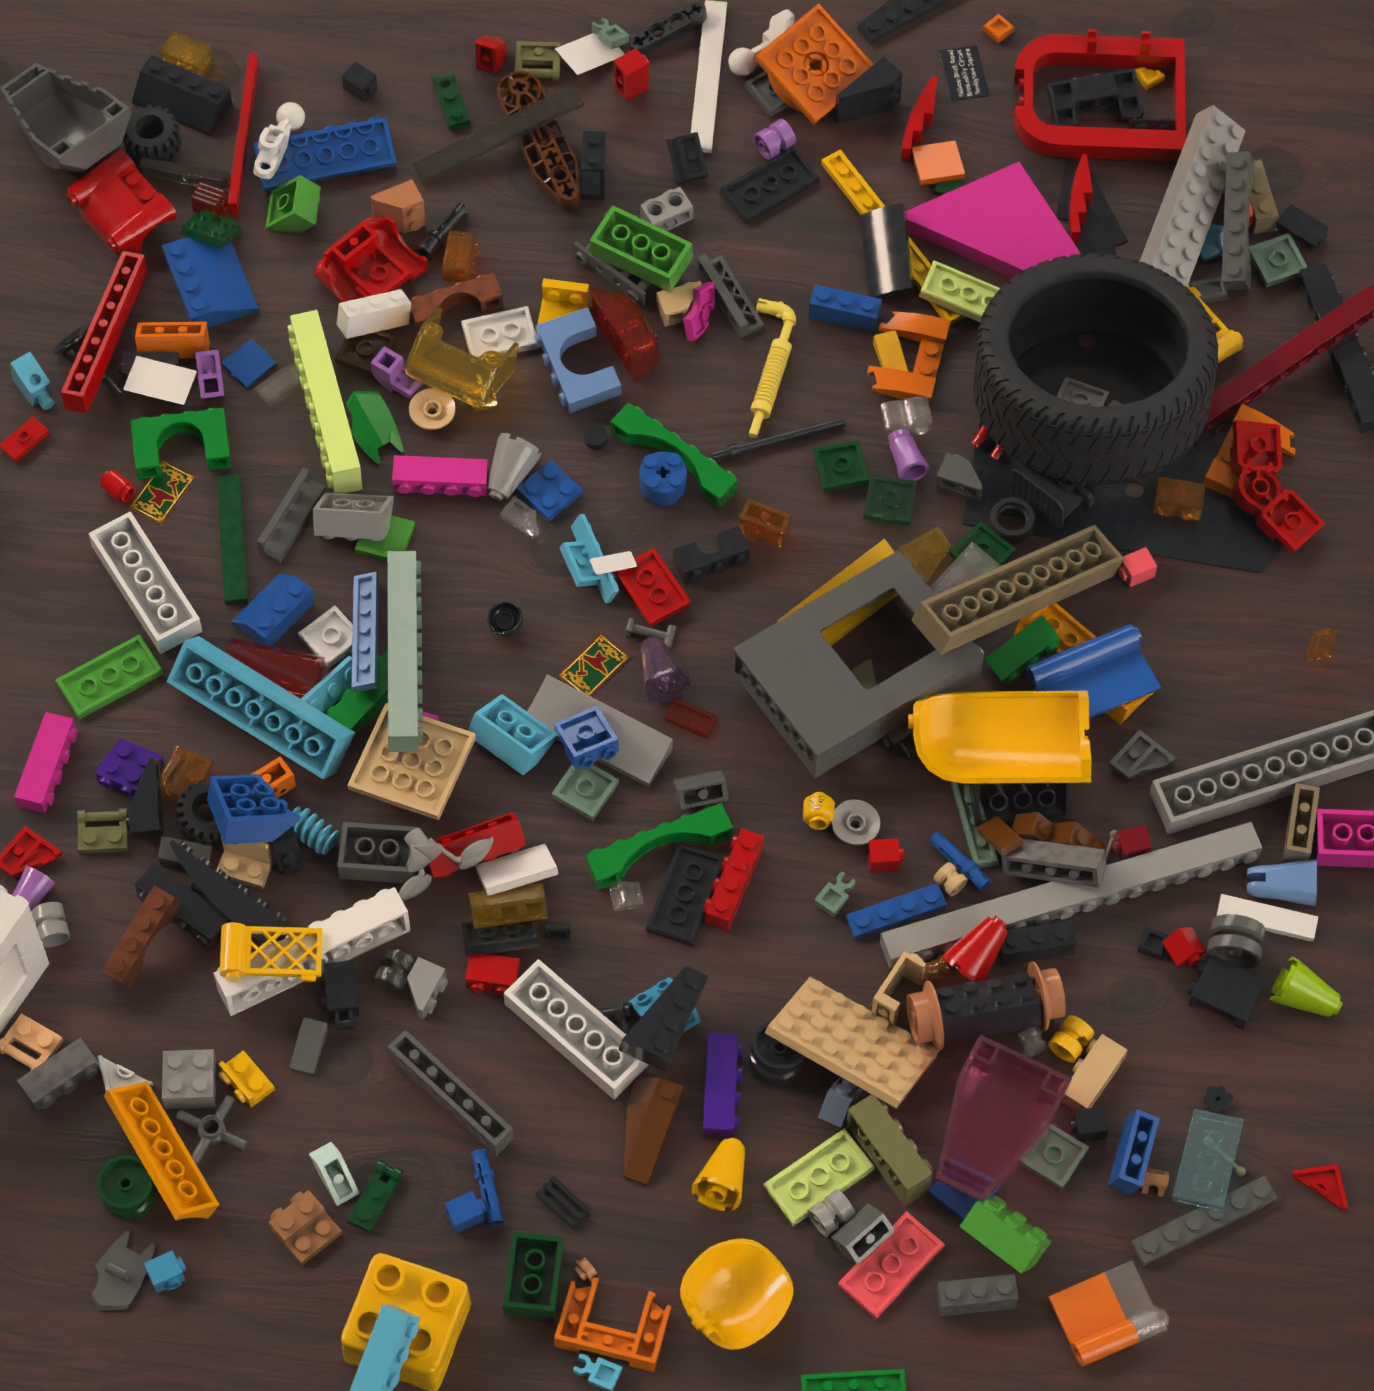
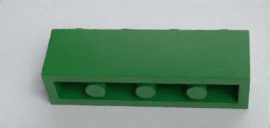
[326,650,388,741]

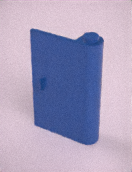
[1026,624,1161,718]

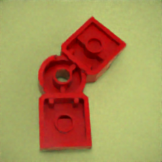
[1230,420,1325,554]

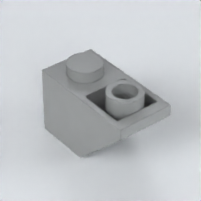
[407,957,448,1020]

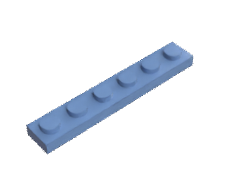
[352,572,379,693]

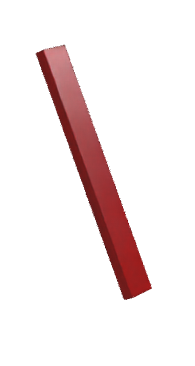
[228,53,259,216]

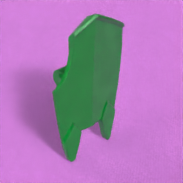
[346,391,404,465]

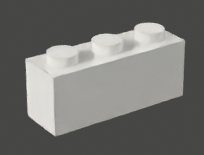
[337,289,411,339]

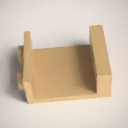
[871,951,926,1025]

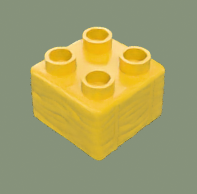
[341,1253,471,1391]

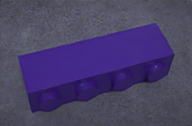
[703,1033,743,1138]

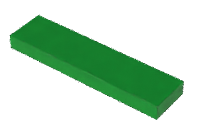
[800,1369,906,1391]

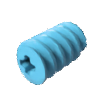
[292,806,340,855]

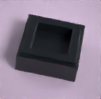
[1137,927,1170,960]

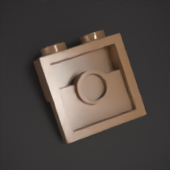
[269,1190,342,1265]

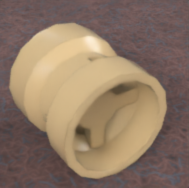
[933,862,968,897]

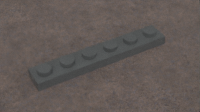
[1131,1176,1277,1266]

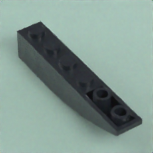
[169,840,290,944]

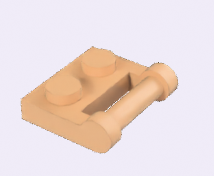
[0,1013,64,1070]

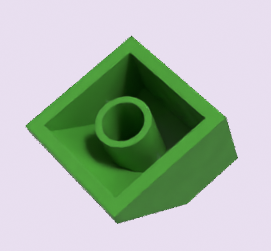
[265,175,321,233]

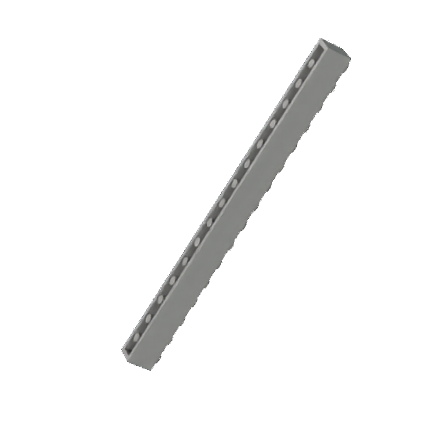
[880,822,1262,969]

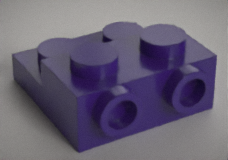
[95,737,163,798]

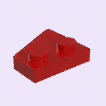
[0,826,63,879]

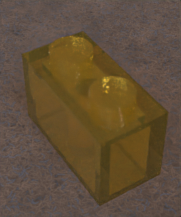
[160,31,214,76]

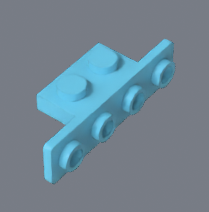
[560,514,619,603]

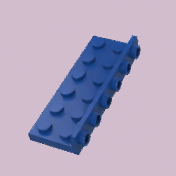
[253,116,397,192]

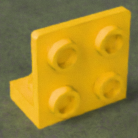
[537,278,589,325]

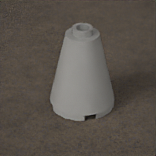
[486,433,542,501]

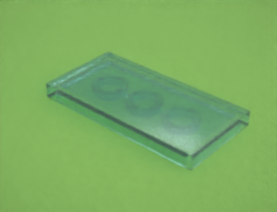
[1172,1108,1244,1211]

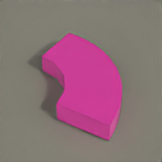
[683,282,715,341]

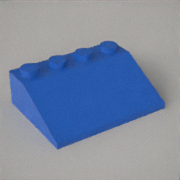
[162,238,259,328]

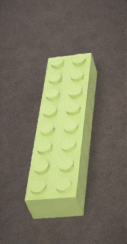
[287,310,362,494]

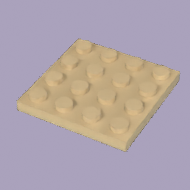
[347,703,476,820]

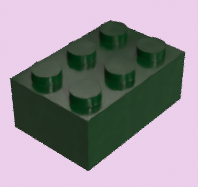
[503,1232,564,1321]

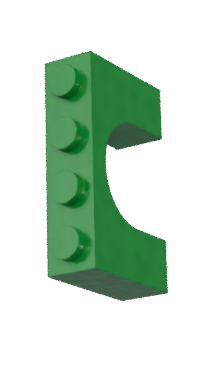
[131,408,232,480]

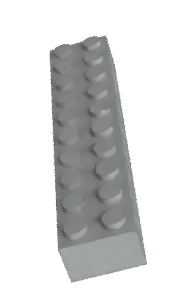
[1139,105,1246,287]
[1150,710,1374,835]

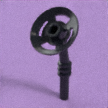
[53,324,125,399]

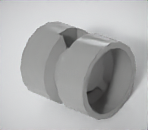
[31,902,71,948]
[807,1189,856,1237]

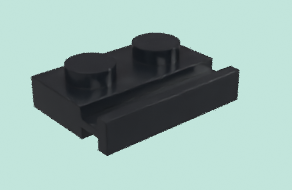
[666,132,709,184]

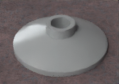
[832,799,880,846]

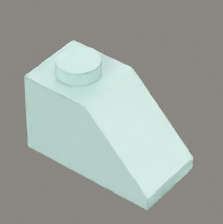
[309,1142,360,1206]

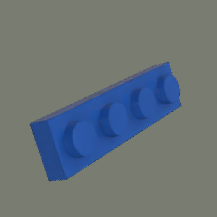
[846,883,947,940]

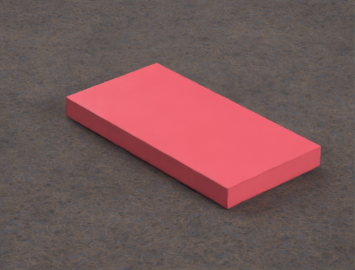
[838,1211,945,1319]

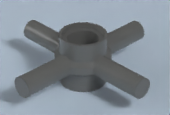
[176,1095,248,1165]

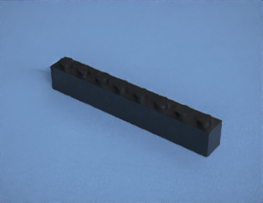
[1297,263,1374,433]

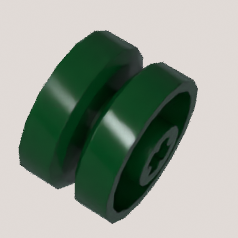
[97,1155,157,1220]

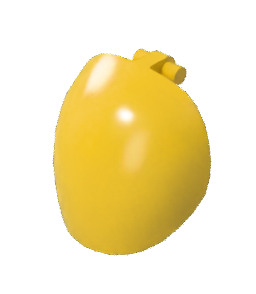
[680,1238,793,1350]

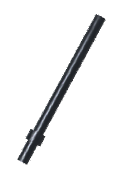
[710,417,845,461]

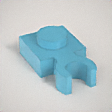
[573,1354,622,1391]

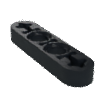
[629,2,707,55]

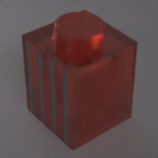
[191,181,228,216]

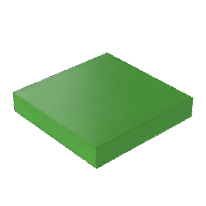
[355,515,415,562]

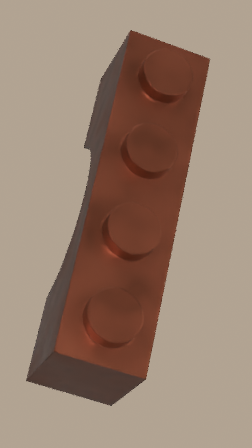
[410,273,504,335]
[101,885,183,988]

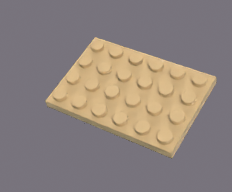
[765,977,939,1108]

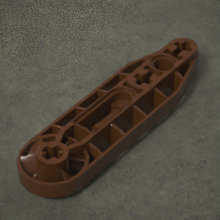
[497,71,580,212]

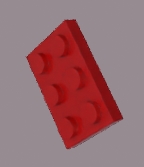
[614,548,691,628]

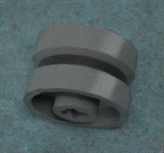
[1206,914,1266,969]

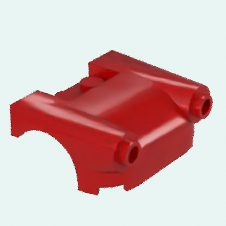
[66,148,177,254]
[314,215,428,303]

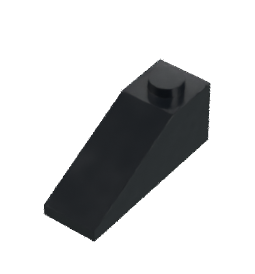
[126,757,165,837]

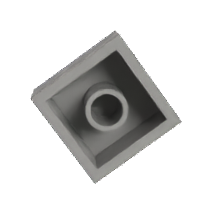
[162,1049,216,1109]

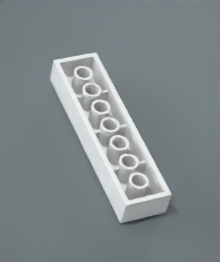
[214,887,410,1016]

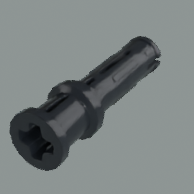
[415,203,470,261]

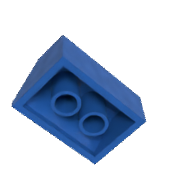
[231,573,315,651]

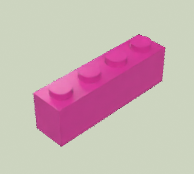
[392,455,489,497]
[14,712,78,814]

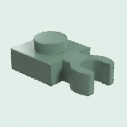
[592,18,629,49]
[814,872,855,917]

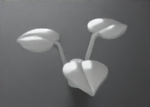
[398,828,494,901]

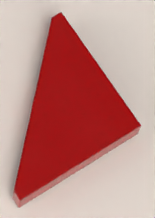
[1291,1164,1349,1212]

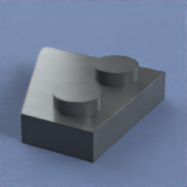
[1108,729,1176,781]

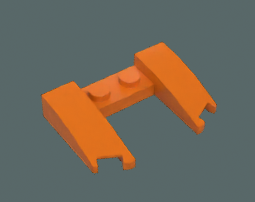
[867,311,950,407]
[1203,404,1295,498]
[554,1277,671,1372]

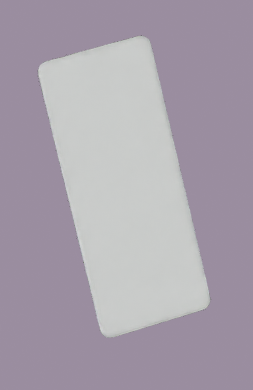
[590,551,637,575]

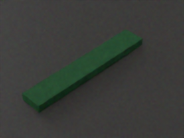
[217,474,248,604]

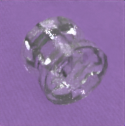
[1017,1027,1047,1057]

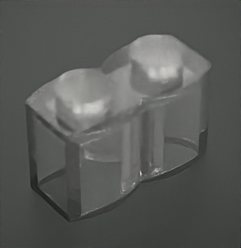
[881,396,933,437]

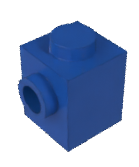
[444,1191,486,1234]

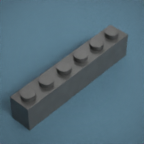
[387,1030,514,1156]

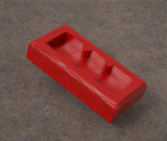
[0,416,50,463]

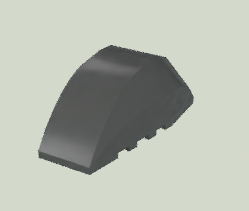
[0,63,132,173]

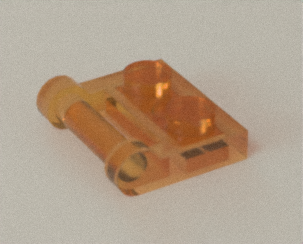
[161,745,213,799]

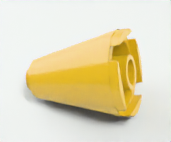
[691,1138,745,1211]

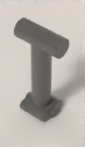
[625,618,677,650]

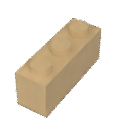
[1059,1034,1127,1110]

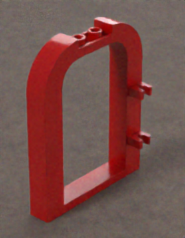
[1013,29,1186,162]

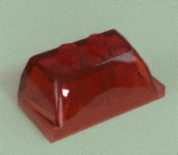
[590,285,660,383]

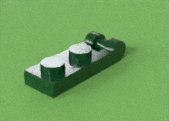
[431,71,471,131]
[348,1159,404,1234]

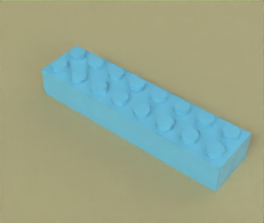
[167,636,355,779]

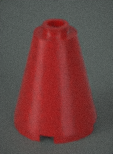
[942,915,1008,982]

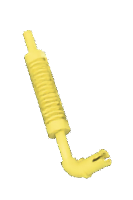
[748,298,796,438]

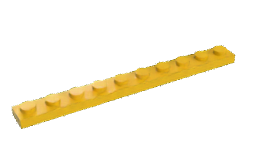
[821,150,966,326]

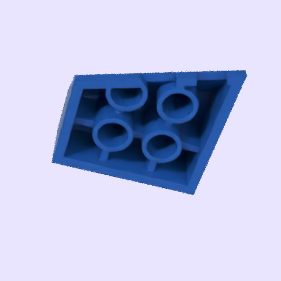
[207,774,300,845]

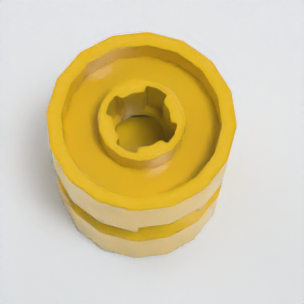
[1048,1015,1095,1063]

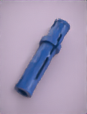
[929,831,991,891]
[471,1149,504,1226]

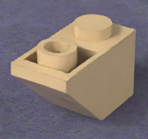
[657,281,702,327]

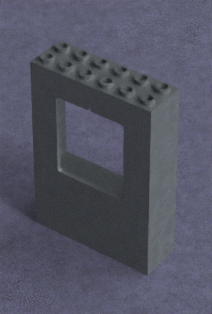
[732,550,984,778]

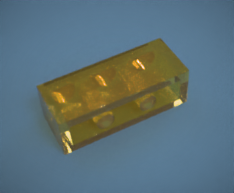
[469,883,548,929]

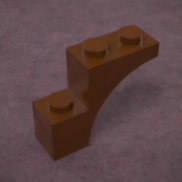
[1012,812,1105,849]

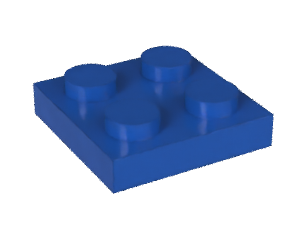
[516,460,583,522]

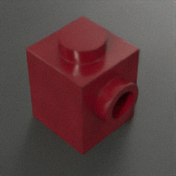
[1112,825,1152,861]

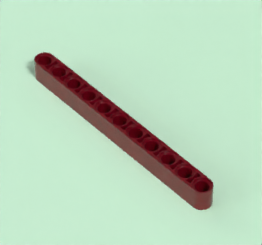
[1200,286,1374,437]

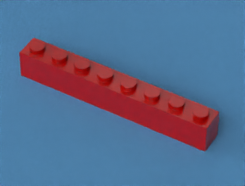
[61,251,148,414]

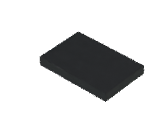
[461,914,540,956]

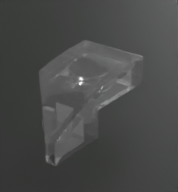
[499,496,539,538]

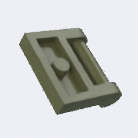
[515,41,561,81]
[77,808,128,854]

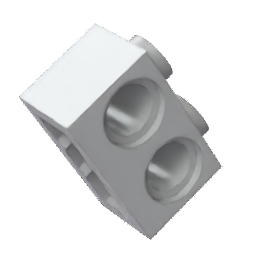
[640,187,693,231]

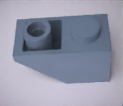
[818,1076,862,1128]

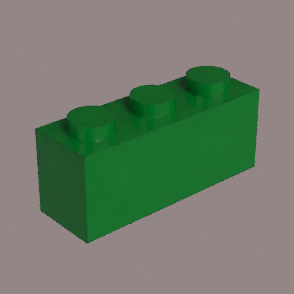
[985,615,1063,684]

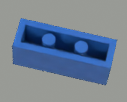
[808,285,882,333]
[1108,1109,1160,1195]

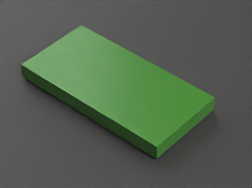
[55,634,164,720]

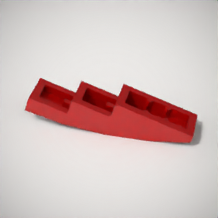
[901,76,937,162]
[1068,154,1093,244]

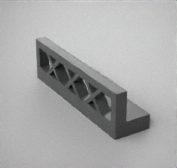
[697,254,764,339]
[257,467,326,564]

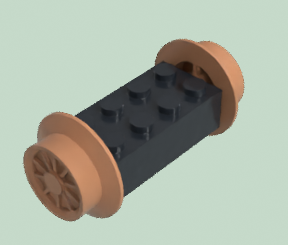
[906,961,1066,1050]

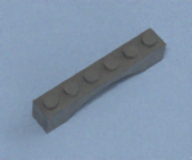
[1222,151,1255,291]

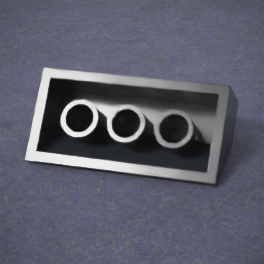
[132,55,232,136]
[969,783,1071,827]

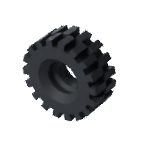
[175,779,221,845]

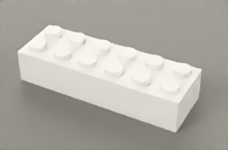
[89,512,202,654]
[504,959,649,1100]

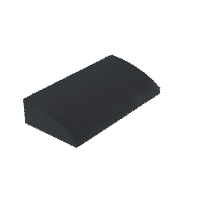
[860,203,914,299]

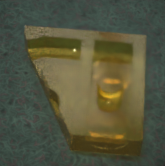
[898,526,951,582]

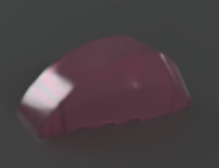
[936,1035,1072,1202]

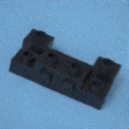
[1046,68,1144,127]

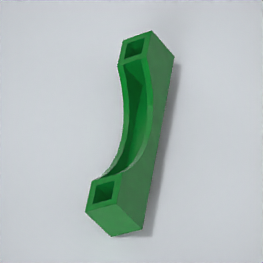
[610,403,738,510]
[586,803,733,890]

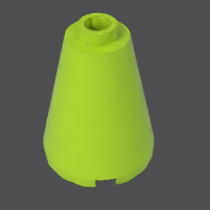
[1269,956,1343,1017]

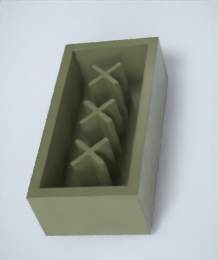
[846,1094,933,1207]

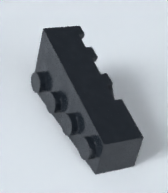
[619,966,709,1071]

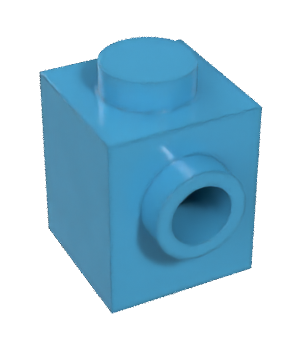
[144,1250,187,1293]

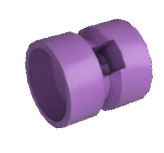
[754,119,796,160]

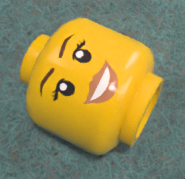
[803,792,835,830]

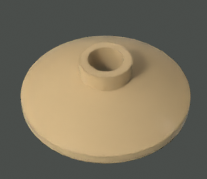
[409,388,455,430]

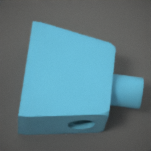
[10,352,55,410]

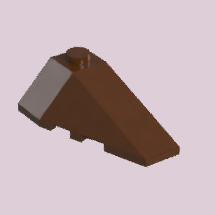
[624,1078,684,1186]

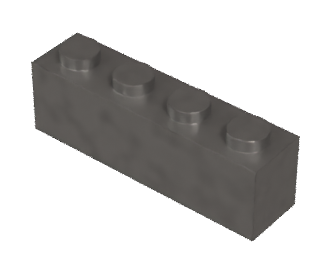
[1002,839,1107,887]

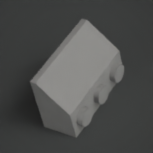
[313,492,394,542]

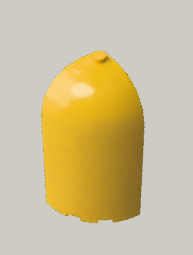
[908,691,1091,783]

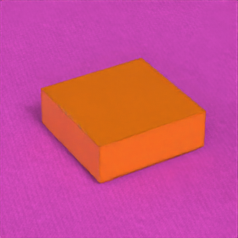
[982,14,1014,44]

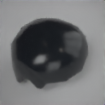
[487,600,524,637]

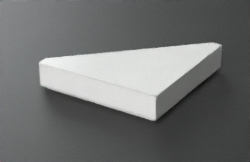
[97,1055,154,1091]

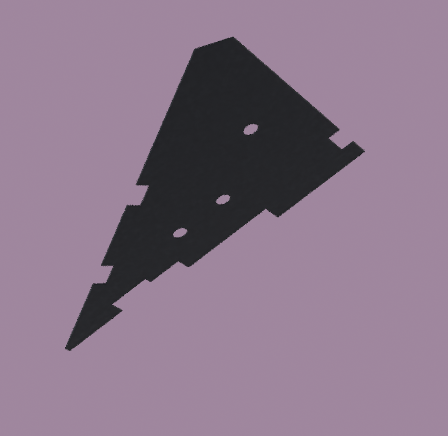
[962,158,1284,573]

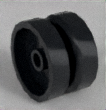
[749,1021,805,1085]

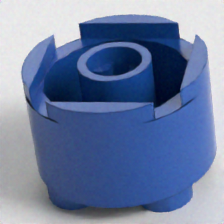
[640,452,687,506]

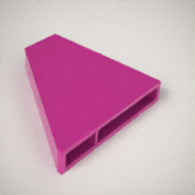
[906,162,1081,278]

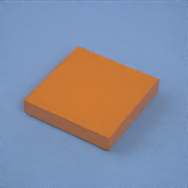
[911,140,965,185]

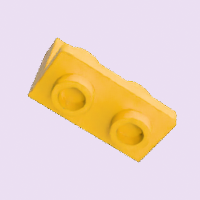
[218,1050,275,1108]

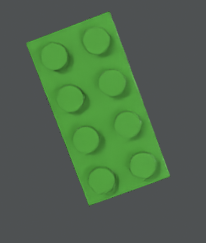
[590,205,693,292]

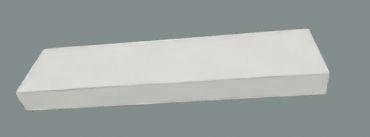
[1216,894,1318,942]

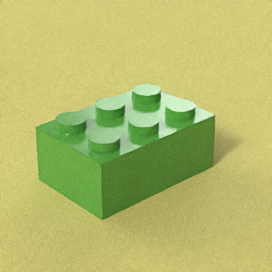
[959,1195,1052,1273]

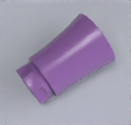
[888,429,930,483]
[12,866,55,911]

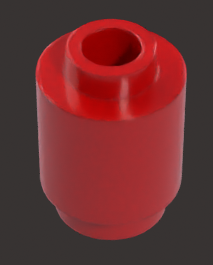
[100,469,136,503]

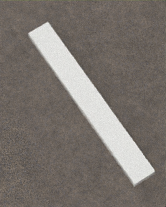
[691,0,727,153]

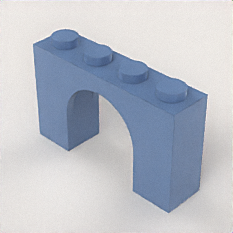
[534,307,621,413]

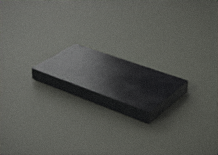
[720,146,819,224]
[646,843,724,947]

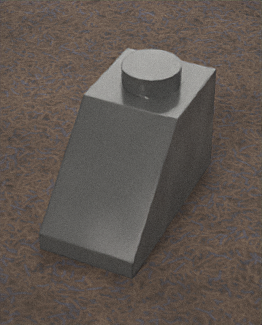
[937,453,983,502]

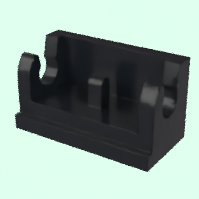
[1276,204,1328,251]

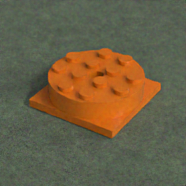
[754,3,874,125]

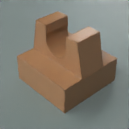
[1142,1168,1169,1197]

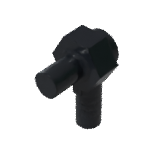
[602,1000,634,1034]

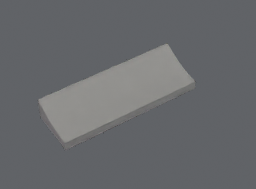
[527,674,673,787]

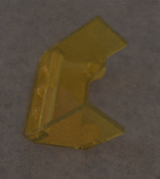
[405,307,519,407]

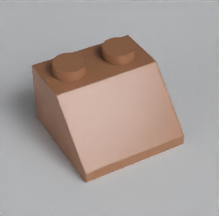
[371,180,426,233]

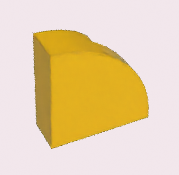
[1135,67,1165,90]

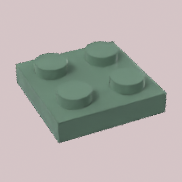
[1249,233,1307,288]
[552,764,619,821]
[1018,1121,1089,1190]

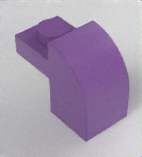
[371,346,424,399]
[195,350,225,399]

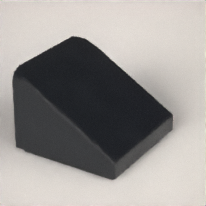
[545,922,571,939]

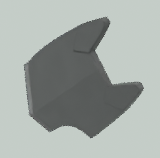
[91,1230,155,1311]

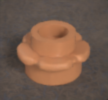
[574,1257,597,1281]

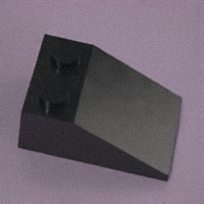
[834,57,903,124]

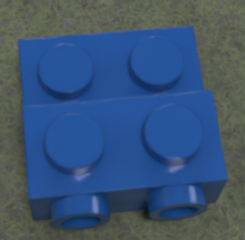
[554,706,619,769]

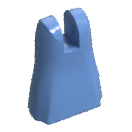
[1247,859,1317,906]

